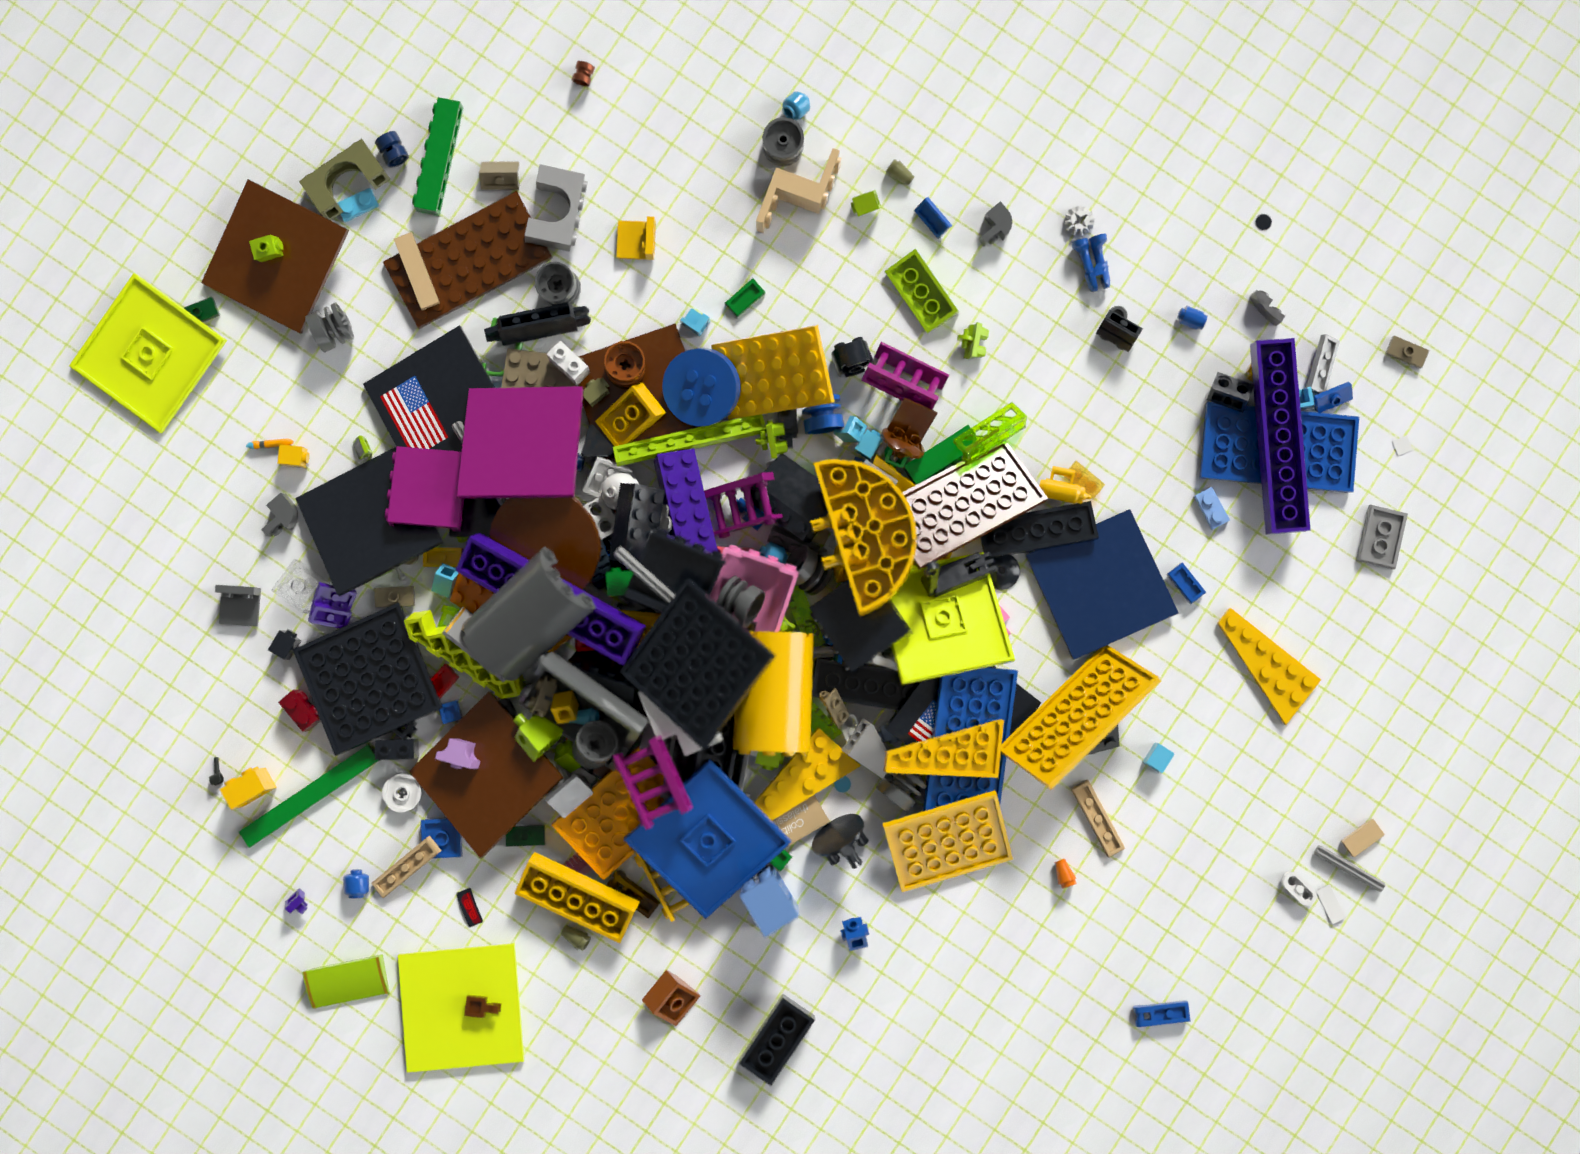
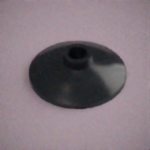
[986,555,1020,590]

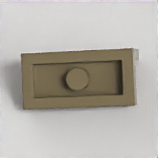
[479,161,520,190]

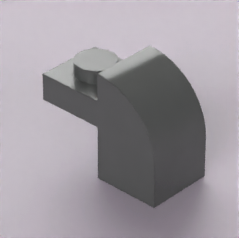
[979,201,1012,247]
[261,493,298,537]

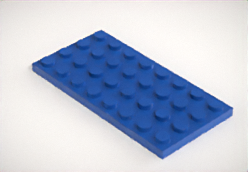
[1200,402,1359,493]
[923,667,1018,811]

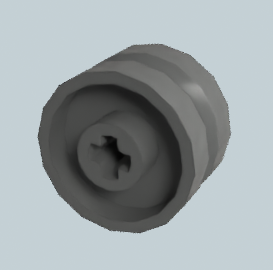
[762,117,804,166]

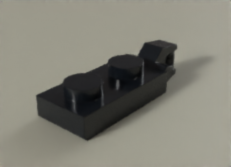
[778,409,798,449]

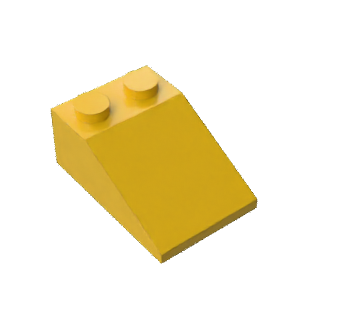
[595,383,666,446]

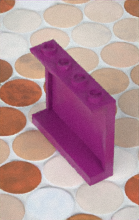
[385,446,464,532]

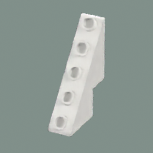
[638,691,724,756]

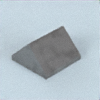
[545,773,594,818]

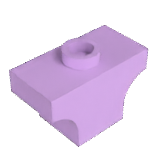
[435,738,480,769]

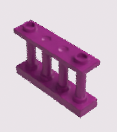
[861,342,949,410]
[704,472,783,539]
[613,735,693,830]

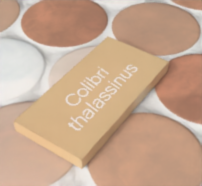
[772,795,830,847]

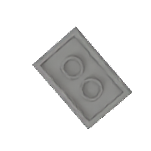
[1356,505,1408,569]

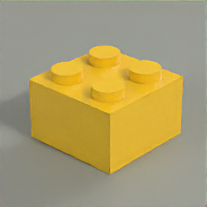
[219,767,277,810]

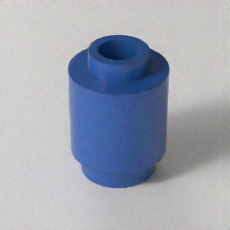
[1177,306,1208,330]

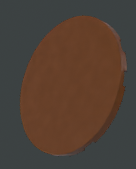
[489,497,601,590]

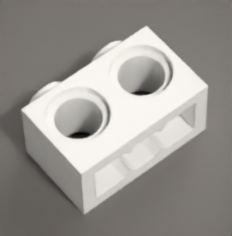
[547,341,590,386]
[583,496,615,541]

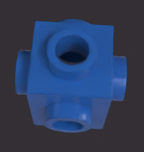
[840,917,869,951]

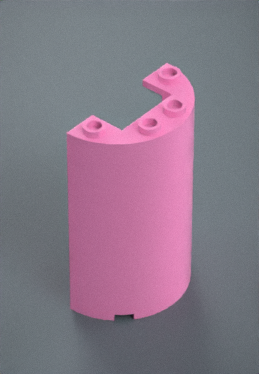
[710,545,799,632]

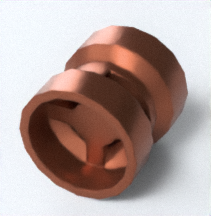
[572,61,595,87]

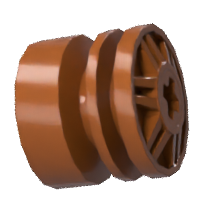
[604,341,645,388]

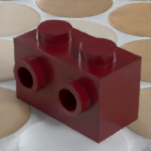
[278,689,321,732]

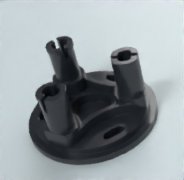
[812,814,869,869]

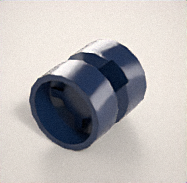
[375,131,409,168]

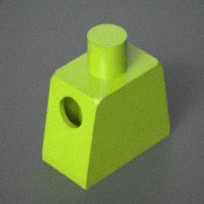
[513,713,563,761]

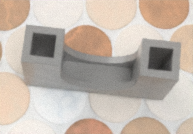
[525,164,588,252]

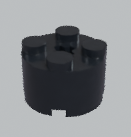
[831,337,874,377]

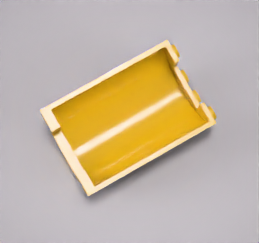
[733,631,814,756]

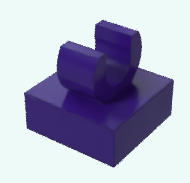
[285,888,308,914]

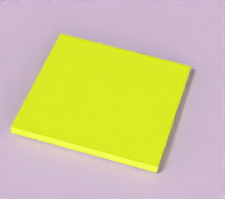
[69,273,227,433]
[891,552,1015,685]
[398,943,525,1073]

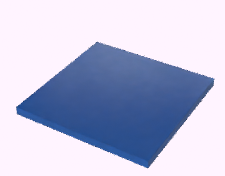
[624,760,792,919]

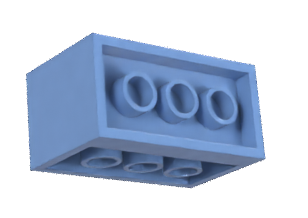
[740,866,799,937]

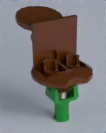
[881,398,938,468]

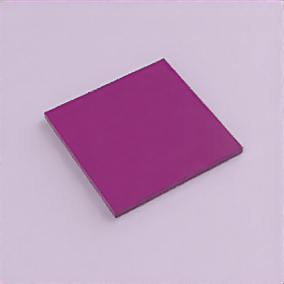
[457,386,584,498]

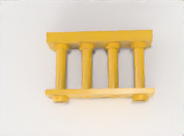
[634,852,690,922]

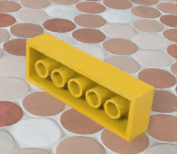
[514,852,640,943]

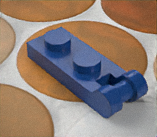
[1133,1000,1191,1027]

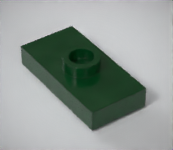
[184,297,220,322]
[505,825,545,847]

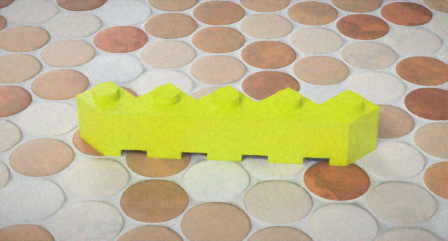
[404,610,526,699]

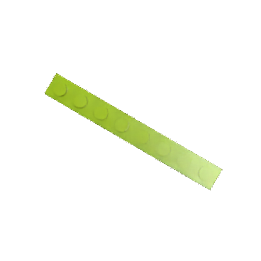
[613,414,767,467]

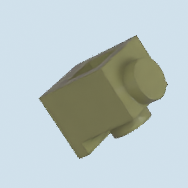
[583,377,610,407]

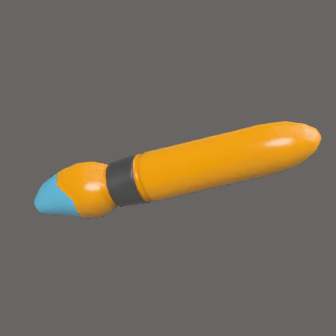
[246,439,294,449]

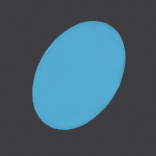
[834,776,851,793]

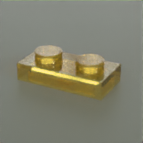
[1064,460,1106,500]

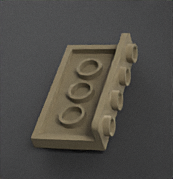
[501,348,584,388]

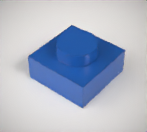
[439,700,463,724]

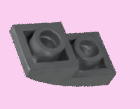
[1250,290,1285,326]

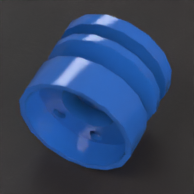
[802,394,844,434]

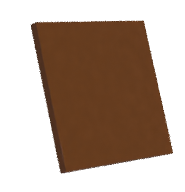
[201,179,349,334]
[579,323,702,462]
[409,691,564,858]

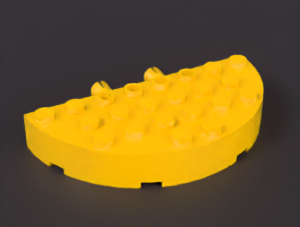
[811,459,916,616]

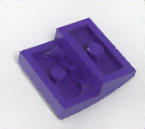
[308,582,357,629]

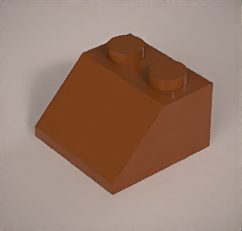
[642,970,701,1026]

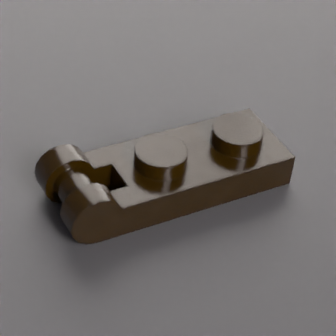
[606,870,661,919]

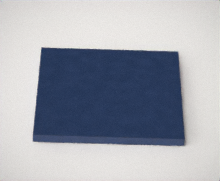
[1025,509,1179,660]

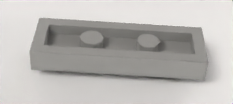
[1307,334,1340,394]

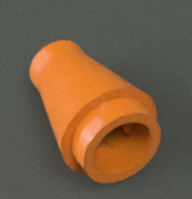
[1054,859,1077,889]

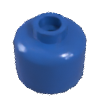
[343,869,369,898]

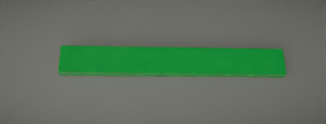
[239,744,380,848]

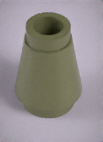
[886,159,915,185]
[561,925,591,951]

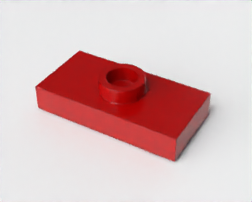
[431,664,460,699]

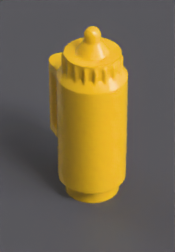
[1039,466,1091,504]

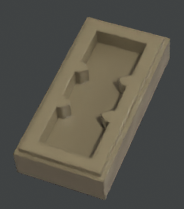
[1385,335,1430,368]
[374,586,415,607]

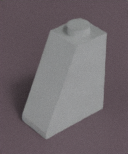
[842,718,888,779]

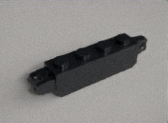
[484,302,591,346]

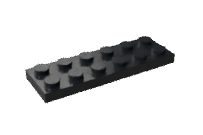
[980,501,1099,559]

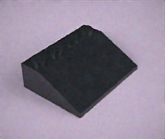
[751,453,829,543]

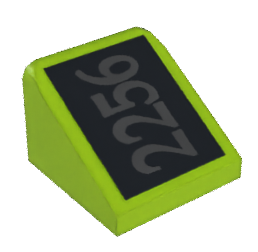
[353,435,373,460]

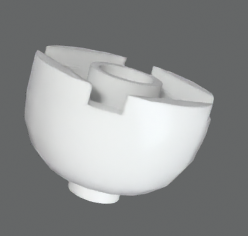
[601,473,639,511]

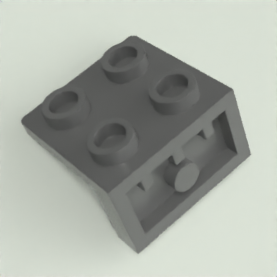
[215,585,261,626]

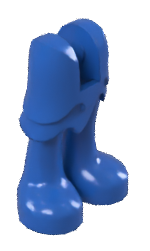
[1071,234,1110,292]

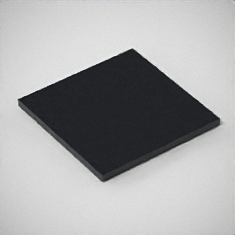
[295,447,444,597]

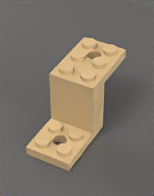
[756,148,842,233]

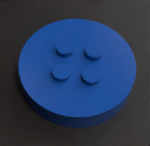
[662,348,741,426]

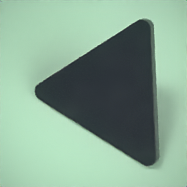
[581,424,615,458]

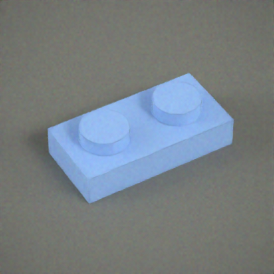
[1194,487,1230,529]

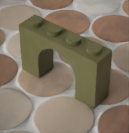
[299,138,391,220]

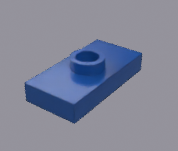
[914,197,952,239]
[1314,381,1353,413]
[1166,562,1206,604]

